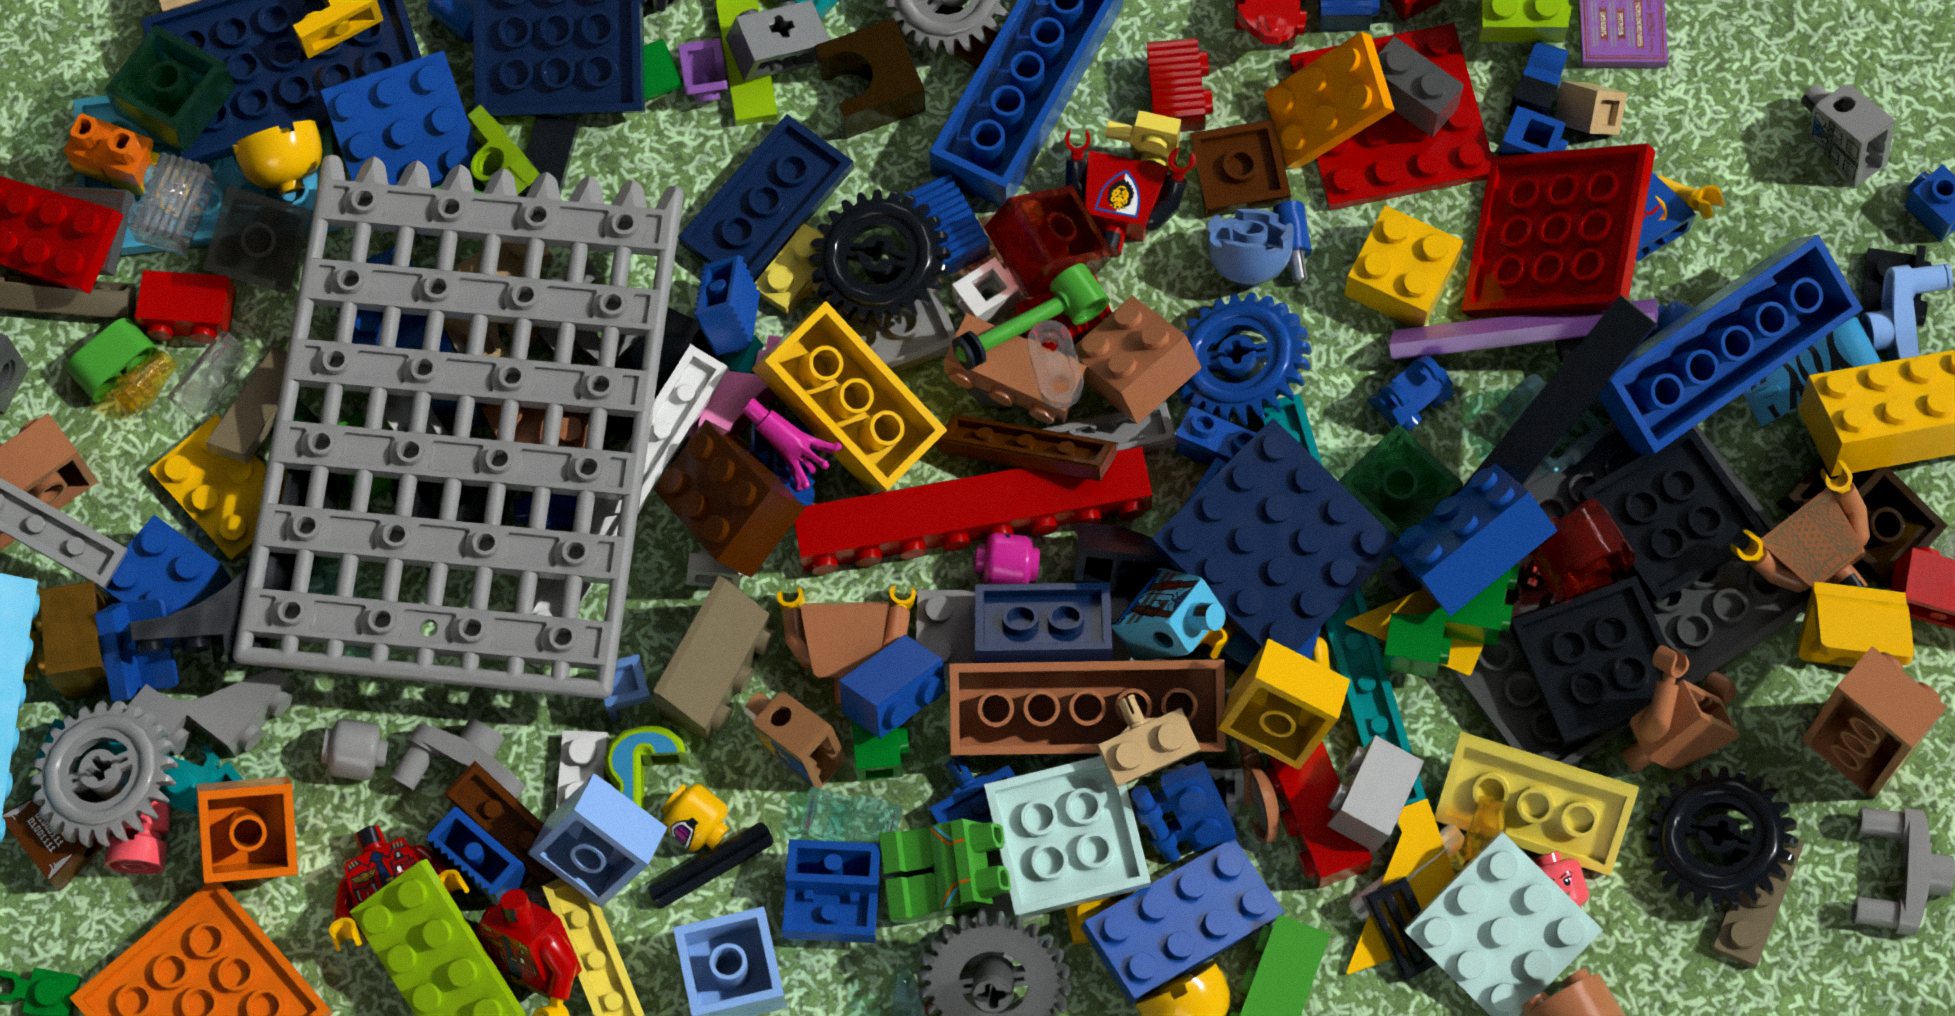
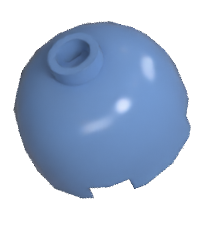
[1207,209,1294,288]

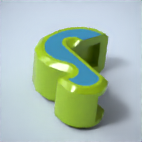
[604,725,690,810]

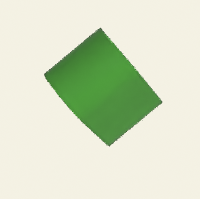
[66,317,158,403]

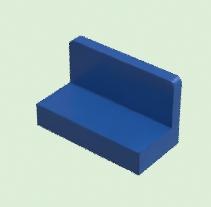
[95,598,179,701]

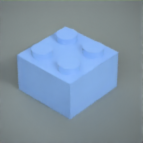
[528,773,668,907]
[673,906,787,1016]

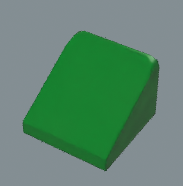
[644,39,683,101]

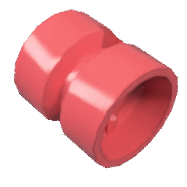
[104,801,172,874]

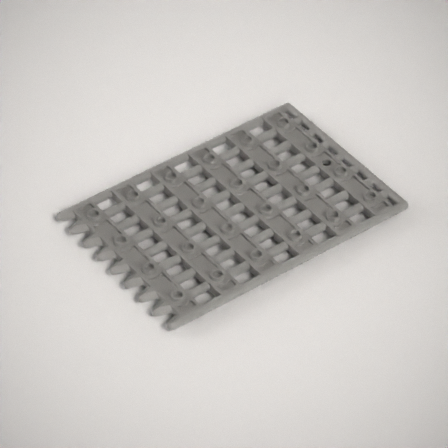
[233,154,684,699]

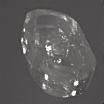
[1027,320,1084,409]

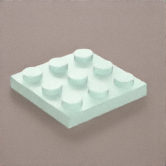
[984,756,1152,918]
[1403,830,1603,1016]

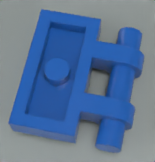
[1131,761,1237,863]

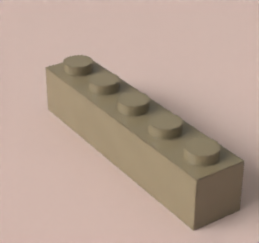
[0,273,136,320]

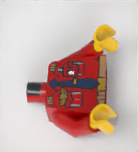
[328,825,470,951]
[474,889,582,1016]

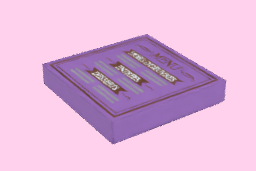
[1578,0,1668,68]

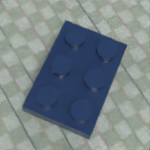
[975,582,1112,663]

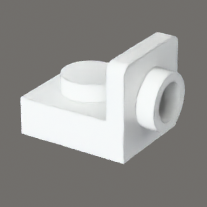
[686,550,746,589]

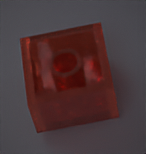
[984,185,1114,298]

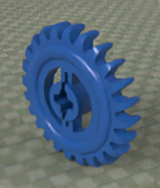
[1177,293,1312,426]

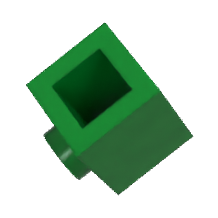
[851,720,910,781]

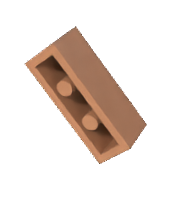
[944,313,1087,424]

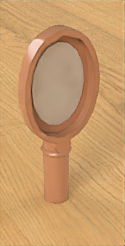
[1236,739,1280,843]

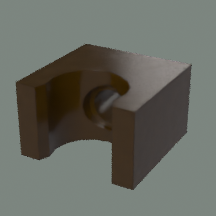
[815,18,926,139]

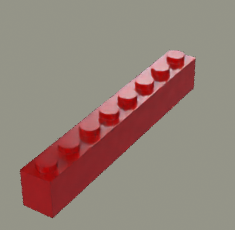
[794,446,1153,575]

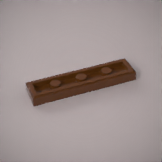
[936,414,1117,481]

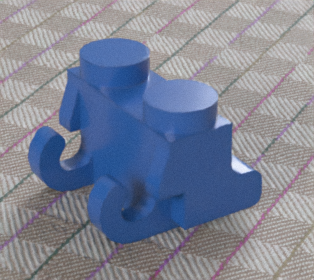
[1367,355,1455,434]

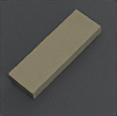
[206,347,301,464]

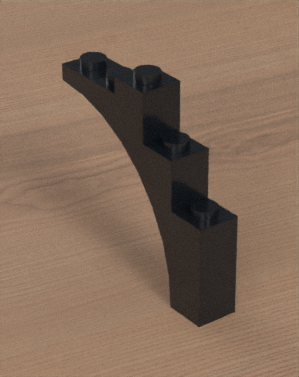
[120,469,339,668]

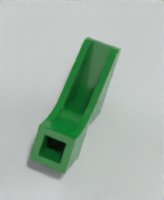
[1382,563,1519,679]

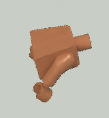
[1621,645,1740,772]

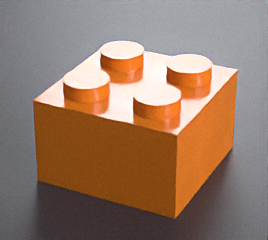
[195,776,298,883]

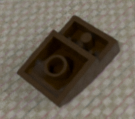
[1776,456,1948,588]

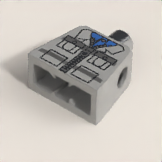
[1801,85,1895,188]

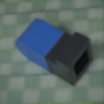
[1508,41,1569,116]

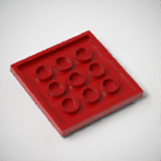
[1289,23,1492,211]
[1461,143,1655,318]

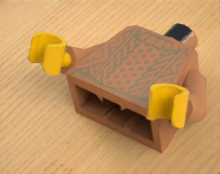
[1730,460,1870,592]

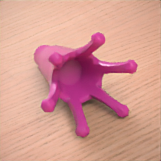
[741,397,842,492]

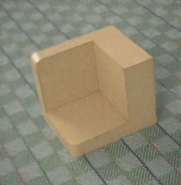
[1554,81,1627,135]

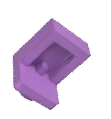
[678,38,728,102]

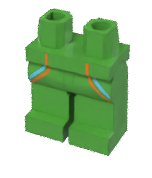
[879,818,1011,924]

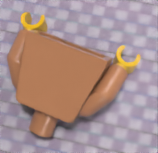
[777,585,916,704]

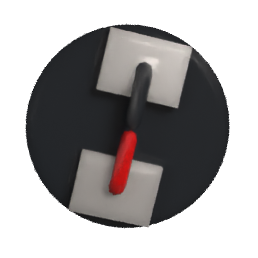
[1523,566,1546,588]

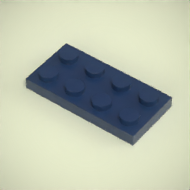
[678,114,854,283]

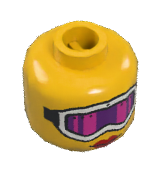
[660,783,730,852]

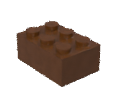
[653,419,805,578]

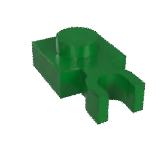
[0,968,82,1016]

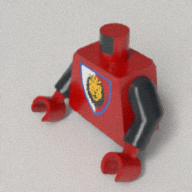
[1065,128,1197,258]

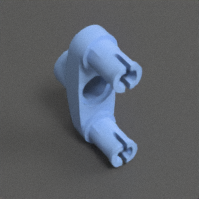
[1861,264,1953,361]

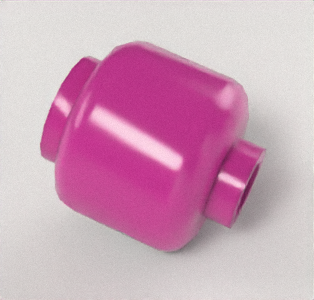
[974,533,1040,584]

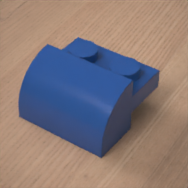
[782,839,881,943]

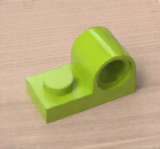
[467,104,540,195]

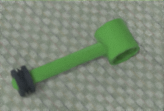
[952,263,1110,371]

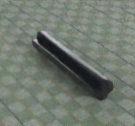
[647,822,774,909]

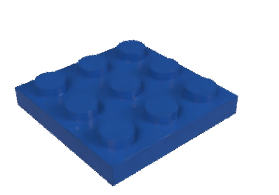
[320,50,478,188]

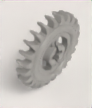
[883,0,1016,55]
[30,700,179,848]

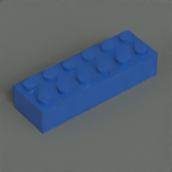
[929,0,1123,210]
[1598,234,1863,455]

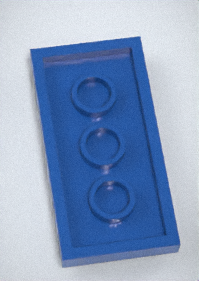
[1080,838,1285,1005]

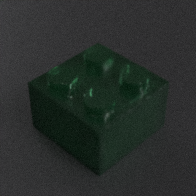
[104,24,236,153]
[1338,424,1463,559]

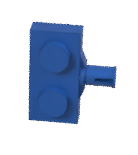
[929,756,1016,824]

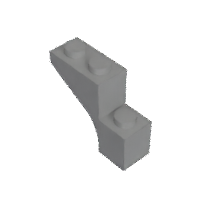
[127,669,295,758]

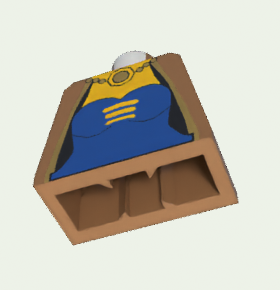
[744,692,847,792]

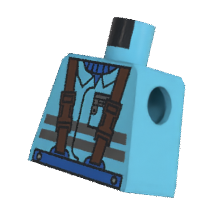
[1112,568,1225,660]

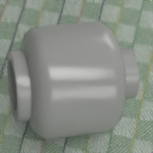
[320,719,388,781]

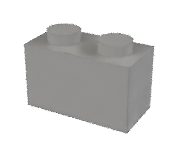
[1327,735,1424,852]

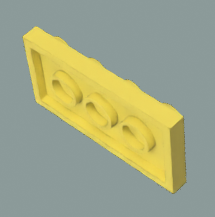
[1434,731,1639,876]

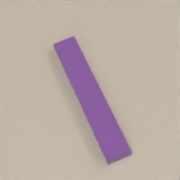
[1389,298,1658,360]

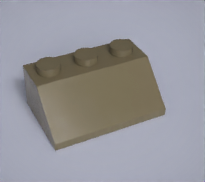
[653,576,775,741]

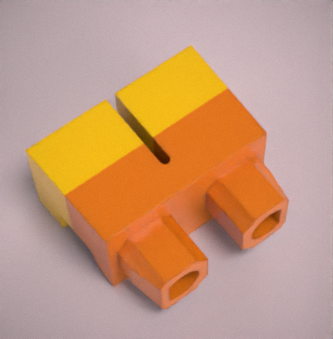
[63,113,166,198]

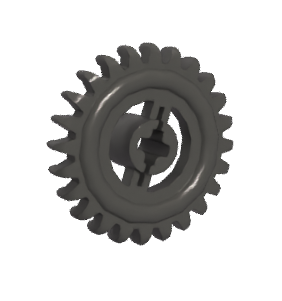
[917,911,1071,1016]

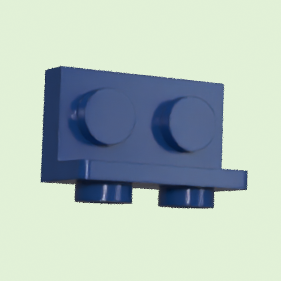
[1175,406,1257,467]

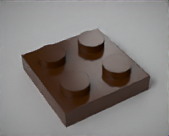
[1189,119,1291,217]

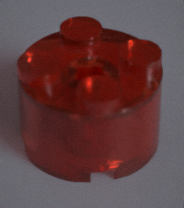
[1529,499,1636,602]

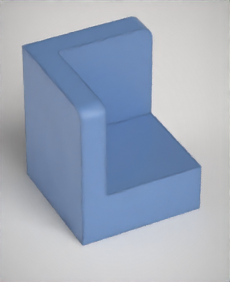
[596,654,651,722]

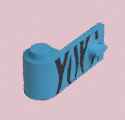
[1743,317,1881,427]

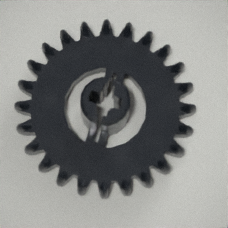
[808,189,951,328]
[1643,766,1798,913]

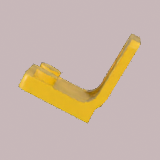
[1797,581,1914,667]

